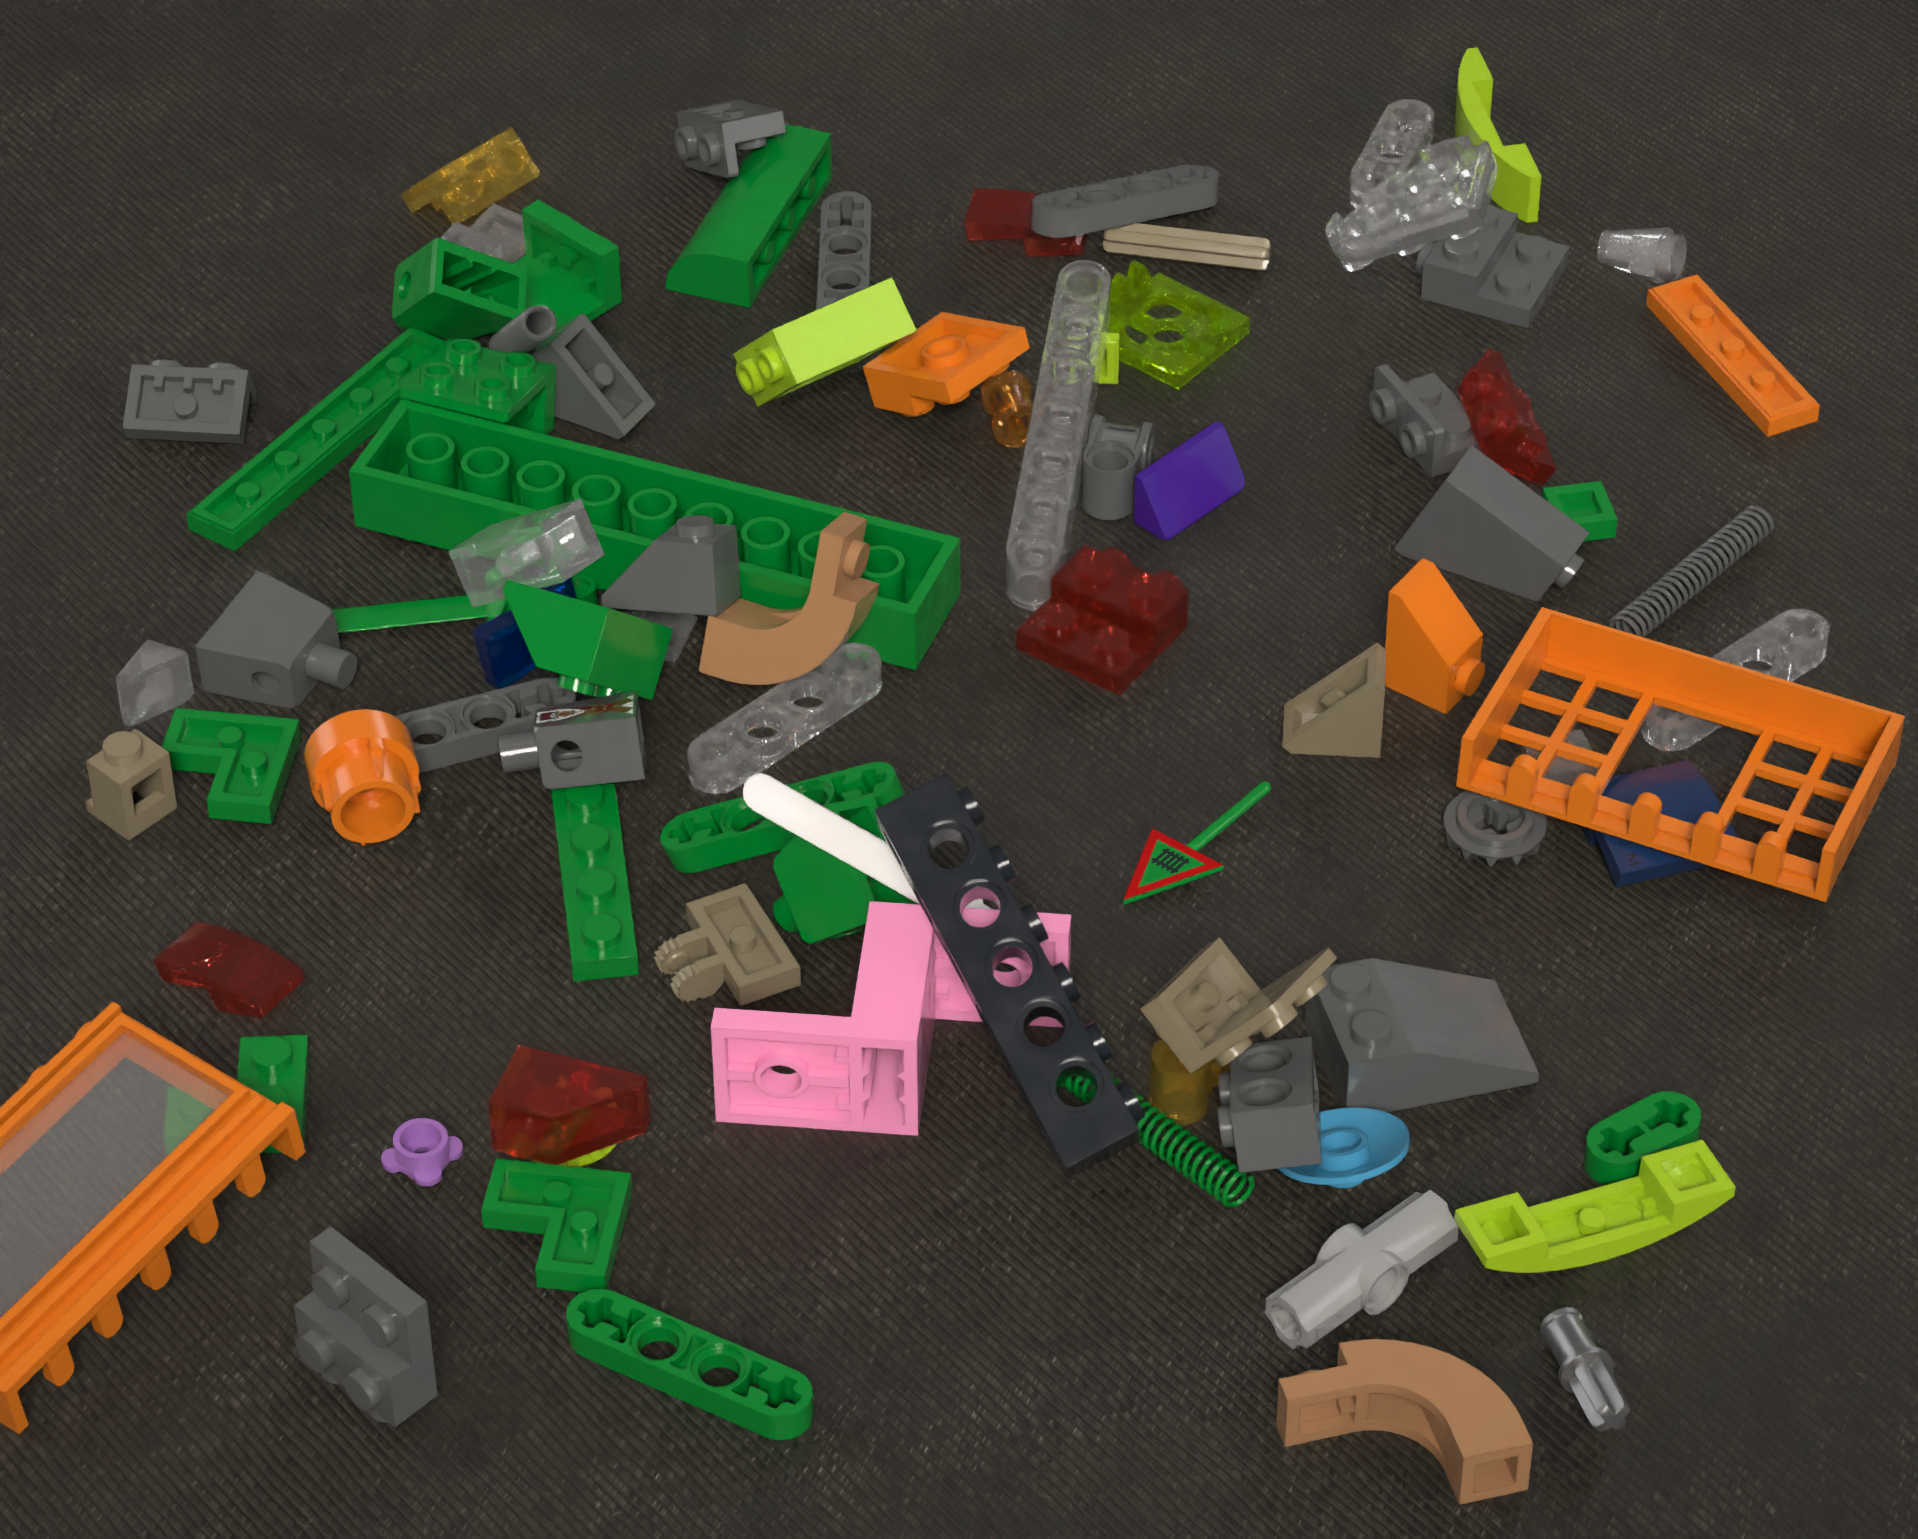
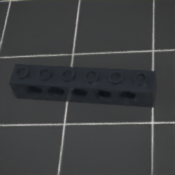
[874,773,1145,1179]

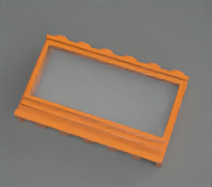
[0,1001,305,1434]

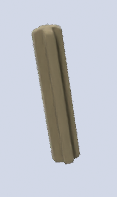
[1103,223,1271,272]

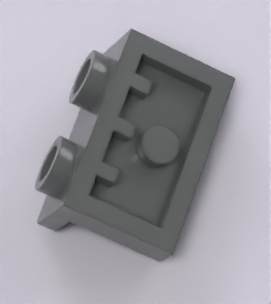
[674,99,786,178]
[122,360,257,444]
[1369,364,1494,478]

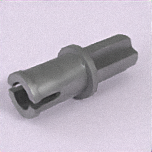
[1540,1307,1630,1432]

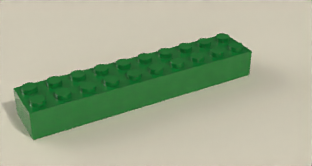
[349,399,961,670]

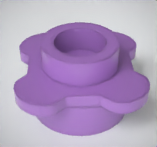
[381,1118,463,1187]

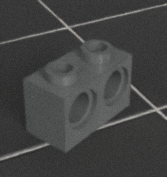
[1218,1036,1322,1173]

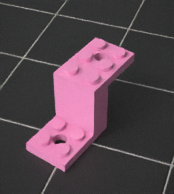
[711,901,1071,1136]

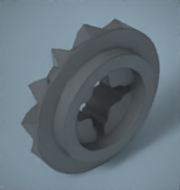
[1443,790,1547,869]

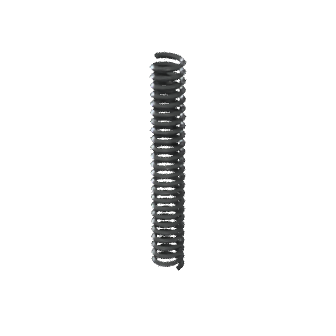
[489,305,556,353]
[1608,505,1774,638]

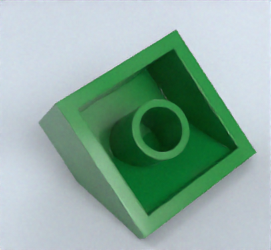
[503,579,673,700]

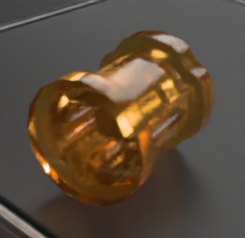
[980,370,1045,448]

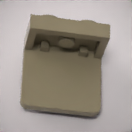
[1140,937,1337,1074]

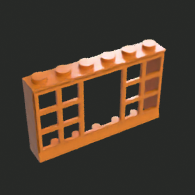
[1456,607,1905,902]

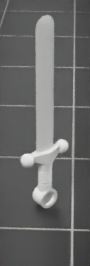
[743,773,991,909]

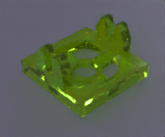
[1087,260,1250,390]

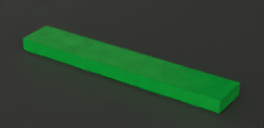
[186,327,446,551]

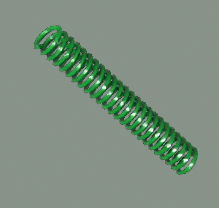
[1052,1040,1255,1208]

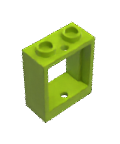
[733,277,917,407]

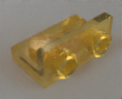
[400,127,539,225]

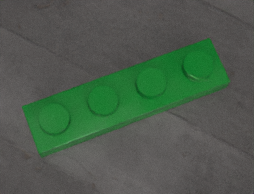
[551,783,639,982]

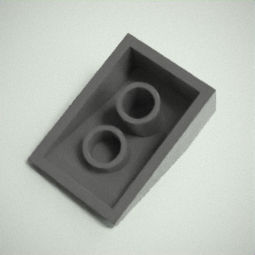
[1305,958,1539,1113]

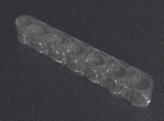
[1006,260,1111,610]

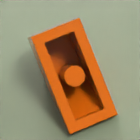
[1385,558,1485,714]

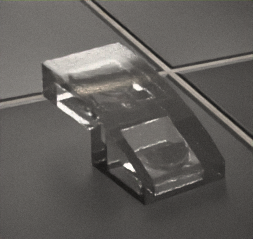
[440,203,525,263]

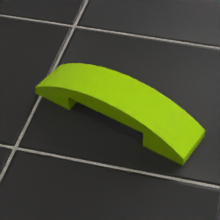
[1454,47,1542,223]
[1454,1140,1736,1273]

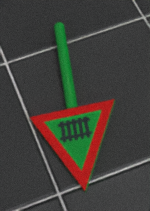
[1123,781,1271,905]

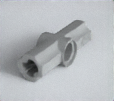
[1265,1190,1459,1349]

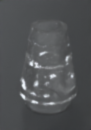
[1597,227,1687,284]

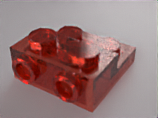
[1016,545,1188,695]

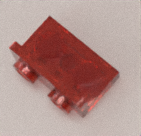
[1457,349,1557,486]

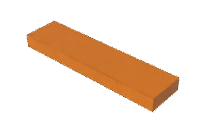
[1646,274,1820,437]

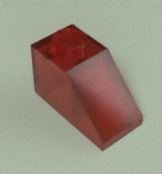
[488,1045,651,1165]

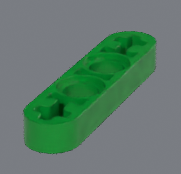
[660,761,906,873]
[566,1288,814,1440]

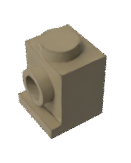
[86,729,177,841]

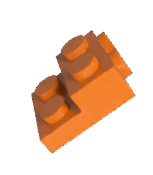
[863,312,1030,417]

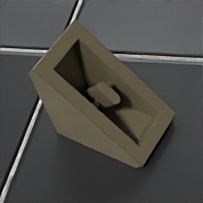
[1282,642,1386,758]

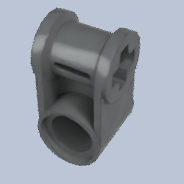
[1082,415,1155,520]

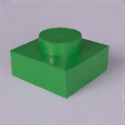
[1542,481,1618,542]

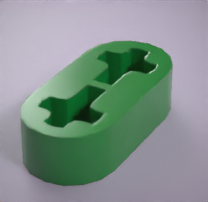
[1584,1091,1702,1185]

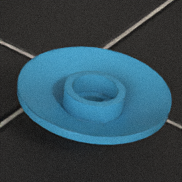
[1279,1107,1410,1188]

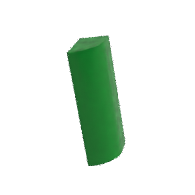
[665,125,832,308]

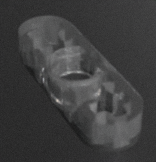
[1349,99,1434,214]

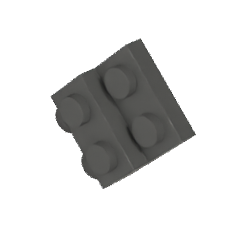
[1416,199,1570,328]
[294,1226,438,1428]

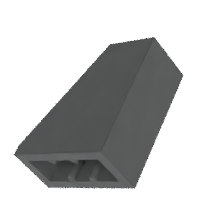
[1394,445,1590,602]

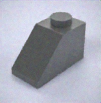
[528,313,656,439]
[601,515,741,616]

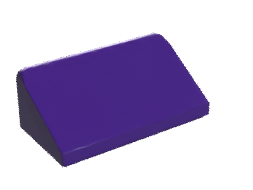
[1134,421,1245,540]

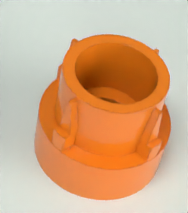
[304,709,421,846]

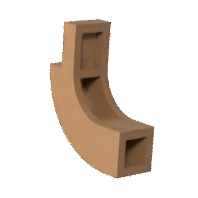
[698,512,880,685]
[1276,1339,1533,1505]

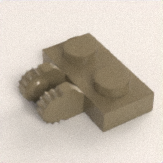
[653,883,801,1006]

